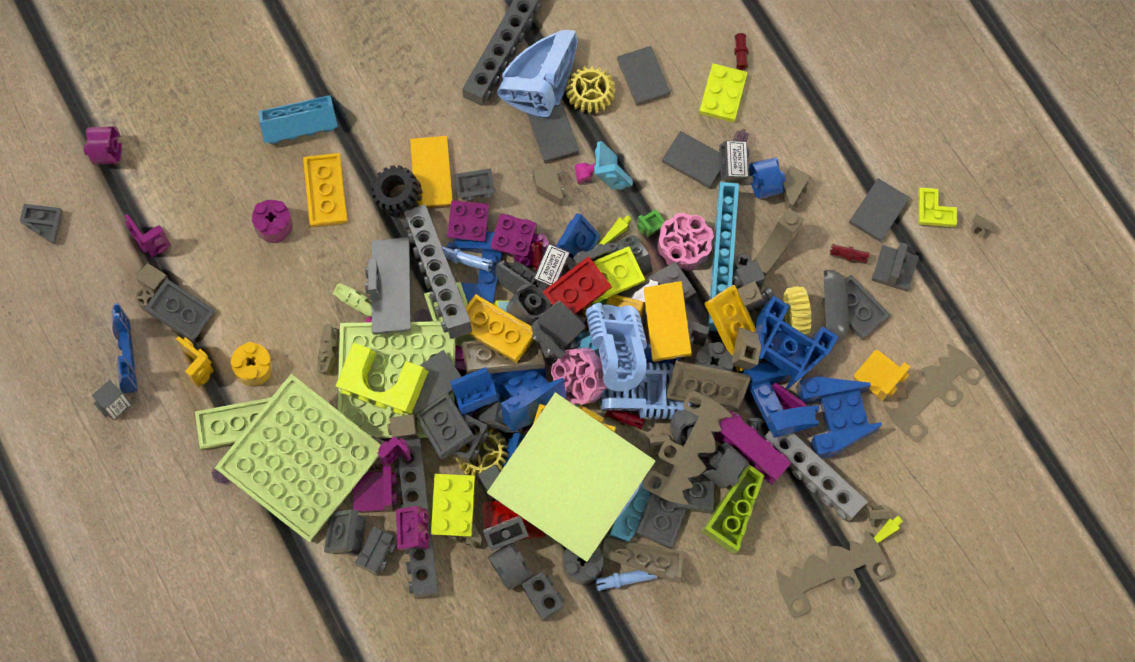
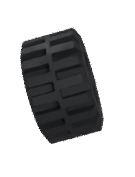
[371,165,423,217]

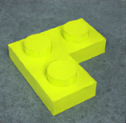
[918,188,957,227]

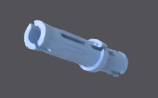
[441,246,493,272]
[595,570,657,591]

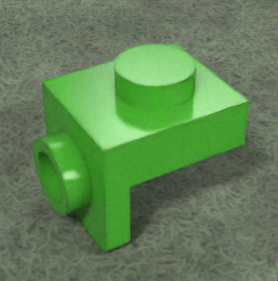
[637,209,665,237]

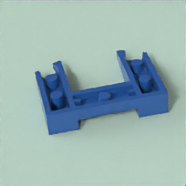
[442,231,502,305]
[111,303,138,394]
[743,362,819,438]

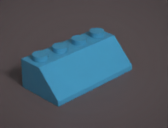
[258,95,338,144]

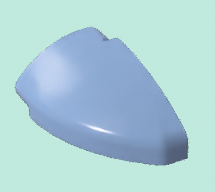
[497,30,578,117]

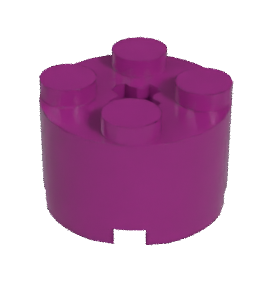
[83,126,122,164]
[252,200,293,243]

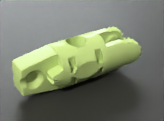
[333,283,372,317]

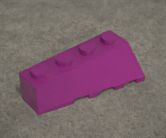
[714,411,791,485]

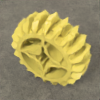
[566,66,615,114]
[784,286,812,336]
[456,429,509,477]

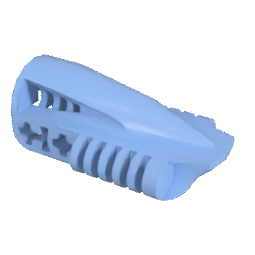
[586,303,647,391]
[598,363,695,419]

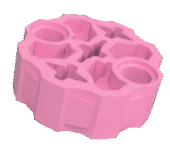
[658,213,714,271]
[551,347,607,405]

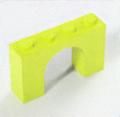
[336,343,429,416]

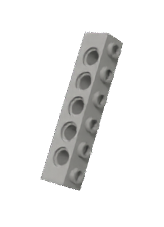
[763,431,868,523]

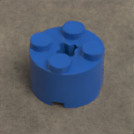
[749,157,786,199]

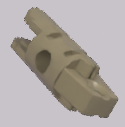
[317,324,339,374]

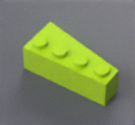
[701,464,764,554]

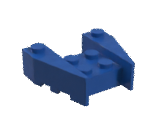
[755,296,838,389]
[490,368,566,432]
[796,377,882,459]

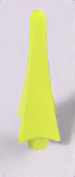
[599,215,632,245]
[873,516,903,543]

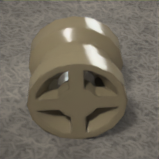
[135,288,155,310]

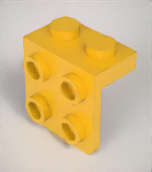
[176,336,214,388]
[854,350,910,401]

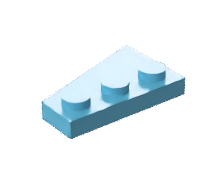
[609,484,650,542]

